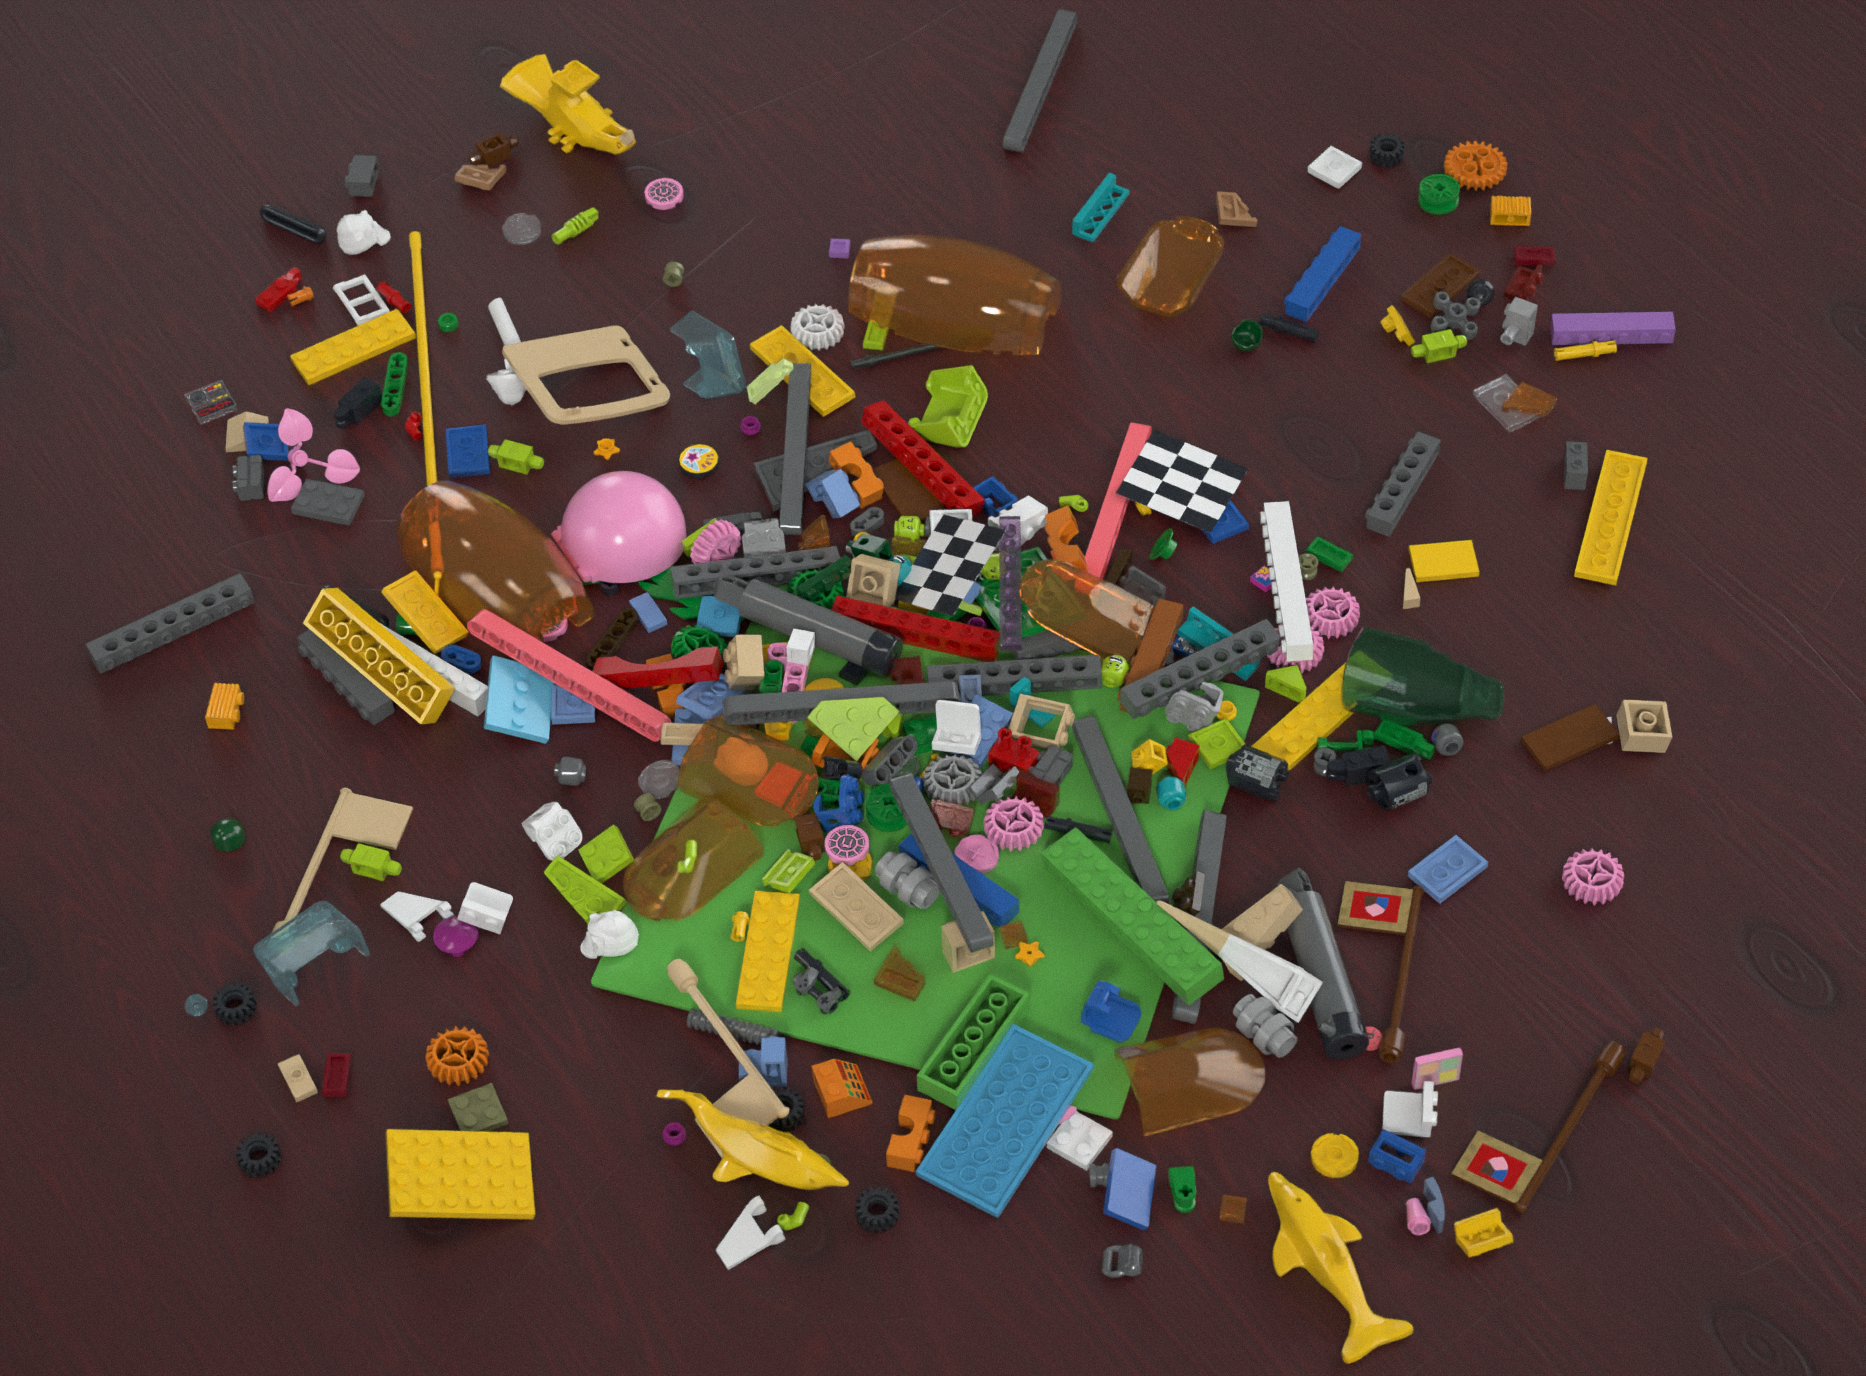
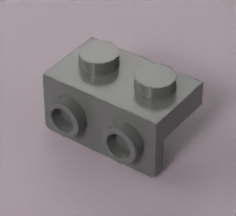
[968,764,1020,806]

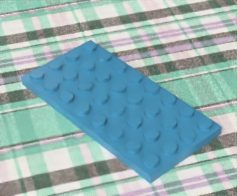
[916,1024,1094,1218]

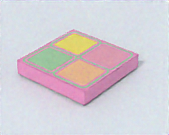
[1412,1048,1463,1090]

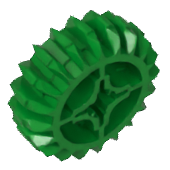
[787,568,844,610]
[670,624,728,666]

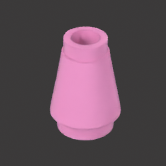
[1406,1198,1431,1235]

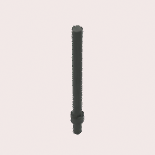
[850,334,967,369]

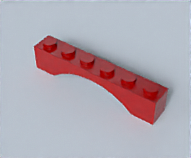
[592,647,724,689]

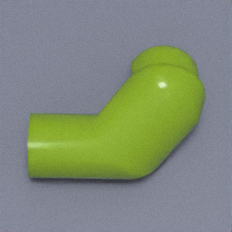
[1059,495,1088,512]
[678,840,697,874]
[777,1202,809,1231]

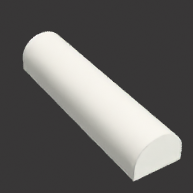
[488,298,521,345]

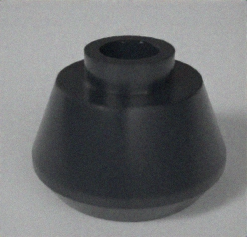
[1467,279,1495,306]

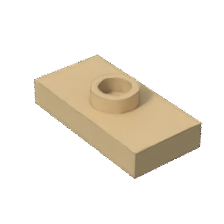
[661,723,707,746]
[278,1054,318,1102]

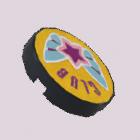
[678,444,720,479]

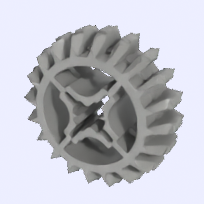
[923,753,982,809]

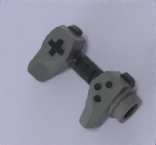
[793,967,842,1015]

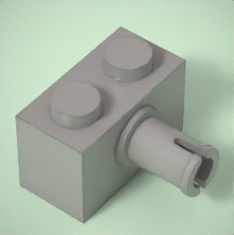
[1500,297,1538,346]

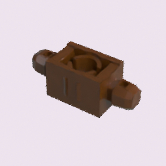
[468,132,519,167]
[794,808,825,861]
[1627,1027,1666,1084]

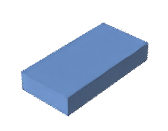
[629,592,667,633]

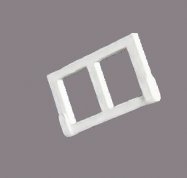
[333,275,390,326]

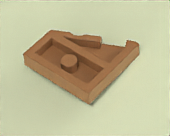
[455,165,506,191]
[1216,191,1258,227]

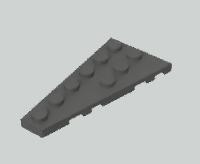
[754,430,877,511]

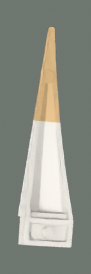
[1156,901,1323,1022]

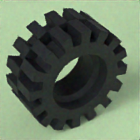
[1369,133,1405,168]
[212,982,257,1026]
[768,1087,805,1132]
[236,1132,281,1178]
[855,1186,899,1234]

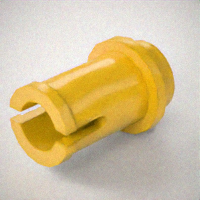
[730,911,750,942]

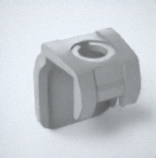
[742,518,786,558]
[1165,682,1223,732]

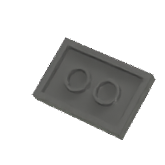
[291,479,365,526]

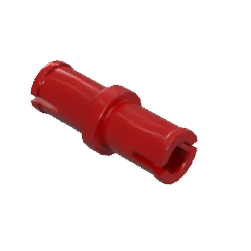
[377,281,411,313]

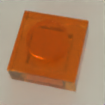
[999,921,1028,950]
[1220,1195,1247,1224]

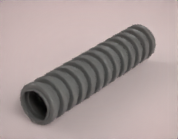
[687,1008,779,1046]

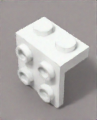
[932,700,981,755]
[457,882,513,934]
[1382,1081,1438,1137]

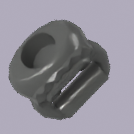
[1102,1244,1143,1278]

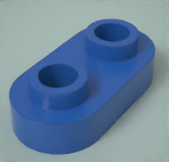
[441,645,482,674]

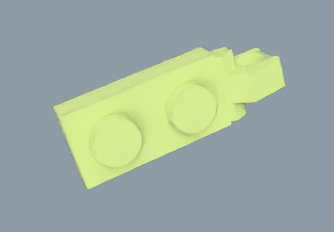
[747,358,794,404]

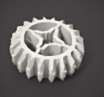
[791,304,844,351]

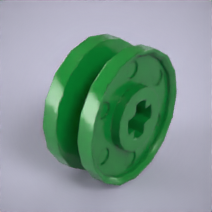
[1418,174,1460,215]
[866,783,907,832]

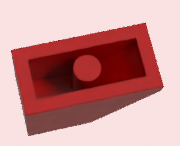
[1166,737,1200,787]

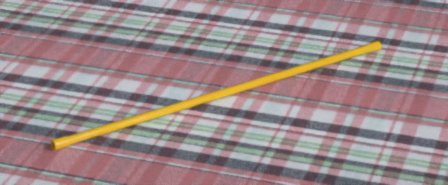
[409,232,445,575]

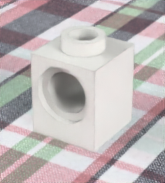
[786,629,815,666]

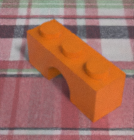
[828,441,884,508]
[646,654,686,720]
[886,1095,936,1172]

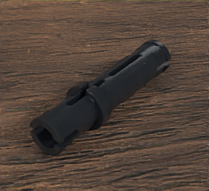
[1259,313,1320,343]
[1044,815,1113,844]
[794,948,850,1002]

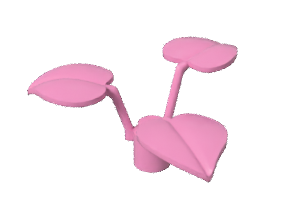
[267,408,360,502]

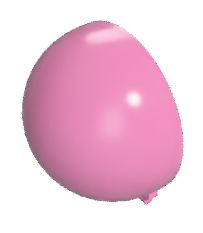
[551,471,687,583]

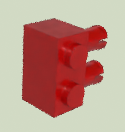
[988,728,1040,783]

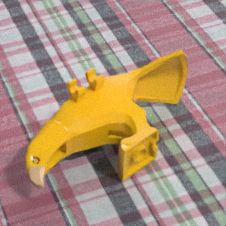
[500,54,636,155]

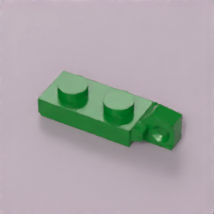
[1374,719,1435,760]

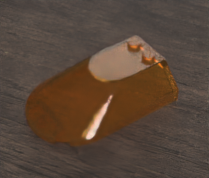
[1117,216,1224,318]
[1020,560,1153,663]
[677,715,819,826]
[623,798,764,921]
[1114,1028,1265,1136]

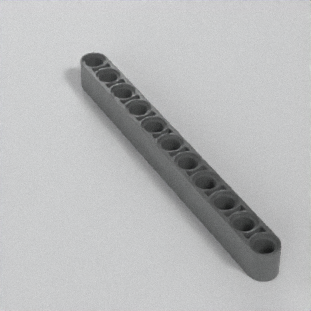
[1003,9,1078,153]
[780,363,811,535]
[722,681,961,725]
[1072,715,1170,904]
[889,773,994,953]
[1171,809,1226,1024]

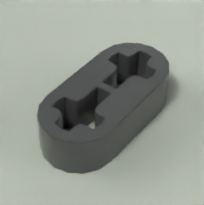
[850,507,884,538]

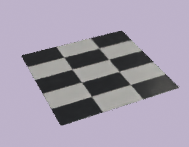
[1116,430,1248,533]
[895,514,1006,616]

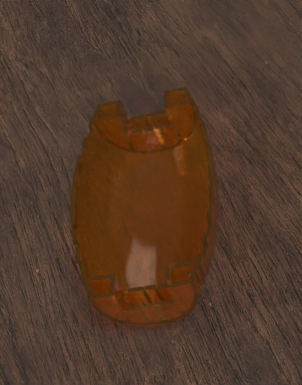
[848,234,1061,355]
[397,481,595,643]

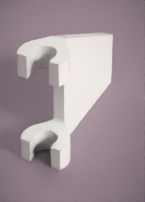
[380,892,454,942]
[716,1196,785,1270]

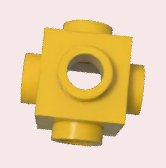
[1131,739,1168,775]

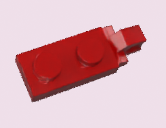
[255,267,302,312]

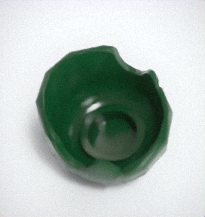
[1231,320,1263,352]
[210,818,246,852]

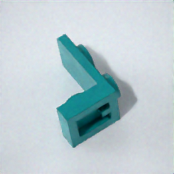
[1010,676,1056,728]

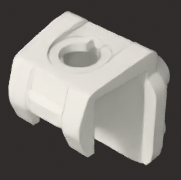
[521,802,582,861]

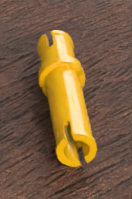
[1554,340,1617,361]

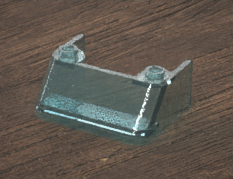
[670,310,747,399]
[253,901,370,1006]

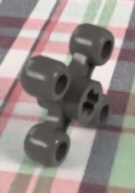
[1430,292,1480,340]

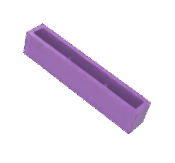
[1550,312,1676,345]

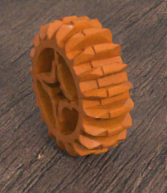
[425,1026,489,1086]

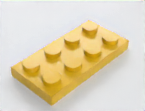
[382,570,469,655]

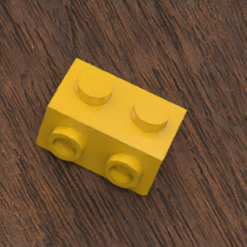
[1454,1208,1513,1258]

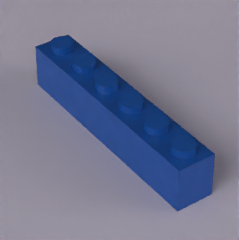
[1284,226,1361,322]
[899,833,1019,930]

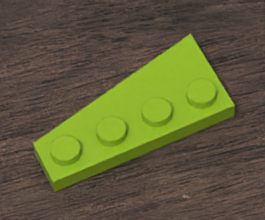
[544,855,627,924]

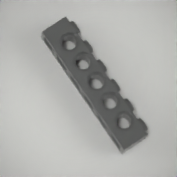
[1365,432,1440,537]

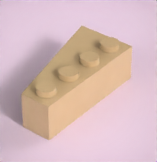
[1221,884,1303,981]

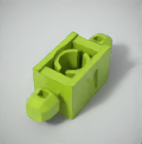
[1411,329,1467,363]
[488,439,544,475]
[340,843,402,881]

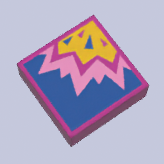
[1250,565,1274,592]

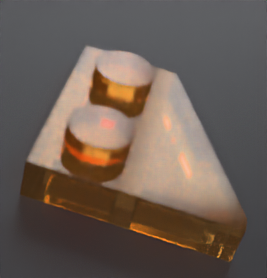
[1502,382,1558,416]
[874,947,925,1002]

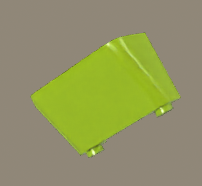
[908,365,988,448]

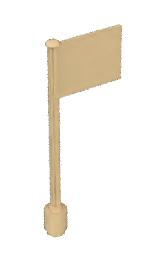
[268,788,413,955]
[667,959,789,1158]

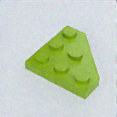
[806,697,900,761]

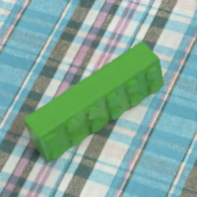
[917,974,1030,1110]

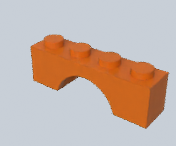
[1044,505,1089,582]

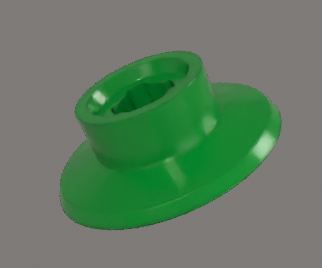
[1149,528,1177,560]

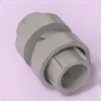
[875,852,940,909]
[1233,994,1297,1058]

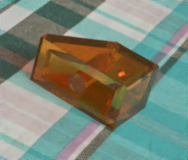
[798,515,830,551]

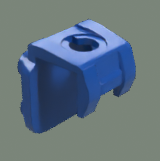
[813,774,864,832]
[1081,981,1141,1043]

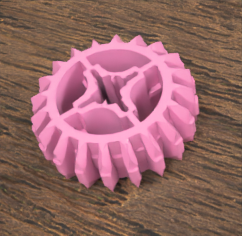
[690,519,742,564]
[1306,586,1360,639]
[1267,624,1324,674]
[984,795,1044,852]
[1562,848,1624,905]

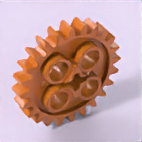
[1444,141,1507,191]

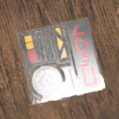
[184,380,238,425]

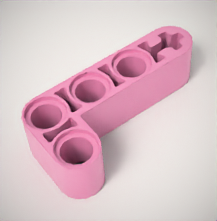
[768,643,809,724]

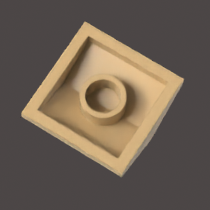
[226,411,269,452]

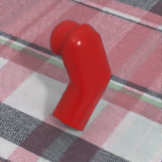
[405,412,422,440]

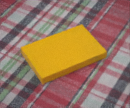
[1409,540,1479,582]

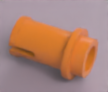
[287,286,314,307]

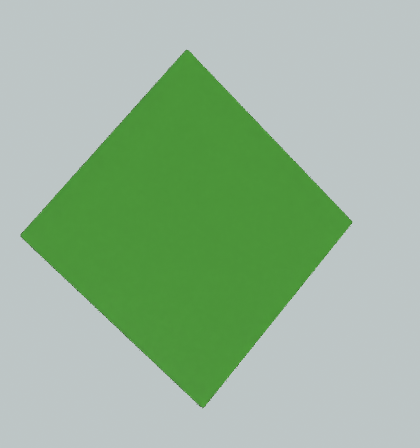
[591,585,1260,1119]

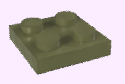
[448,1083,508,1132]

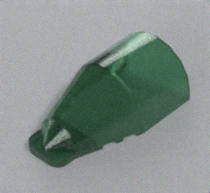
[1341,626,1504,726]

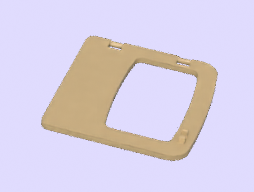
[502,326,670,425]

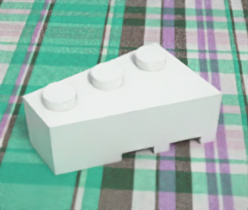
[988,496,1048,556]

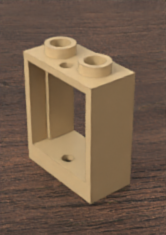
[1008,694,1075,750]

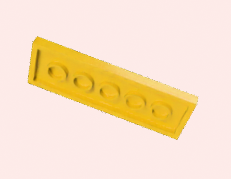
[290,309,416,385]
[750,325,855,417]
[736,891,800,1012]

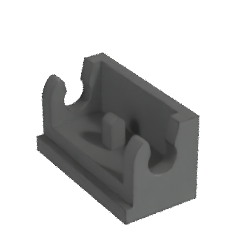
[1119,566,1166,612]

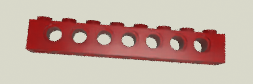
[861,400,985,518]
[831,596,1001,662]

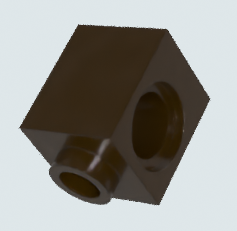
[1127,767,1152,804]

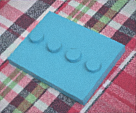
[484,656,553,744]

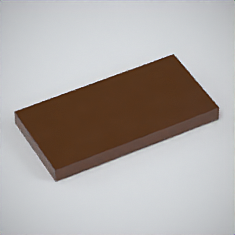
[1400,253,1481,319]
[873,459,945,523]
[1521,704,1620,772]

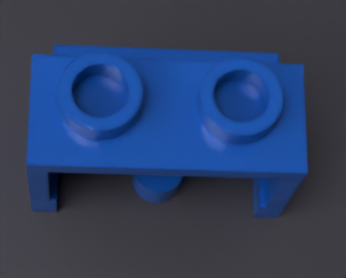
[973,476,1018,518]
[1368,1129,1426,1184]

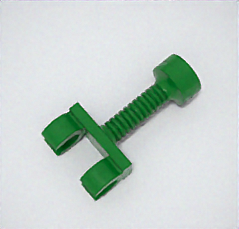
[1317,730,1374,751]

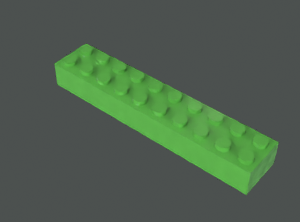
[1041,827,1224,1006]

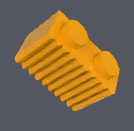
[1490,196,1531,226]
[205,683,244,729]

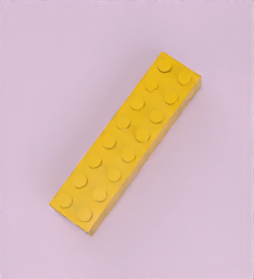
[303,588,456,724]

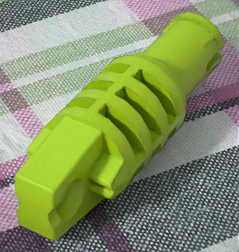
[552,207,598,245]

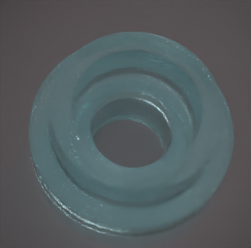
[185,994,208,1016]

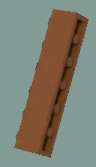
[1117,598,1183,712]

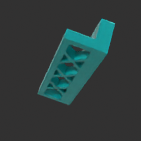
[1072,173,1129,242]
[1177,607,1261,681]

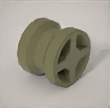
[663,262,685,287]
[1298,553,1318,580]
[634,793,662,821]

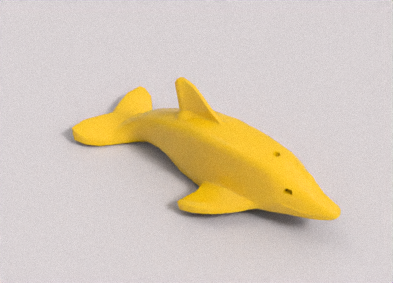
[657,1090,849,1190]
[1268,1172,1413,1364]

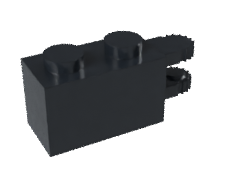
[333,377,382,429]
[1326,746,1390,787]

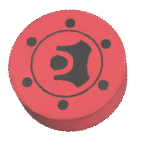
[1366,1027,1381,1051]

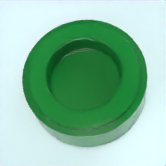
[438,313,458,332]

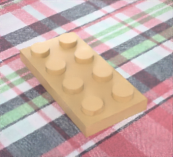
[809,862,904,952]

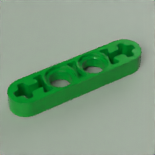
[381,352,408,416]

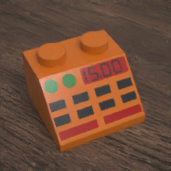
[812,1059,872,1118]

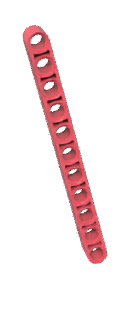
[1076,422,1152,596]
[467,609,672,741]

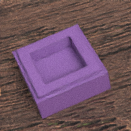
[829,239,850,258]

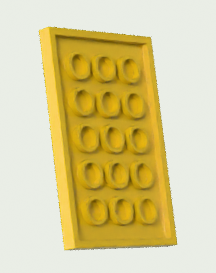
[386,1129,535,1219]

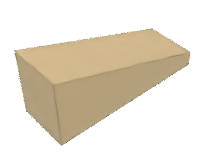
[1403,568,1420,609]

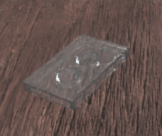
[1473,374,1543,432]

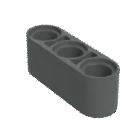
[862,736,917,786]

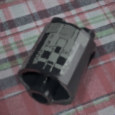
[1226,744,1290,802]
[1367,753,1432,811]

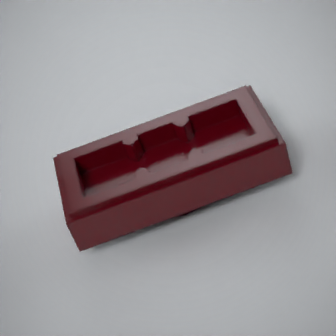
[1514,246,1555,266]
[321,1053,351,1097]

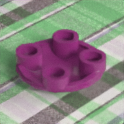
[433,916,479,957]

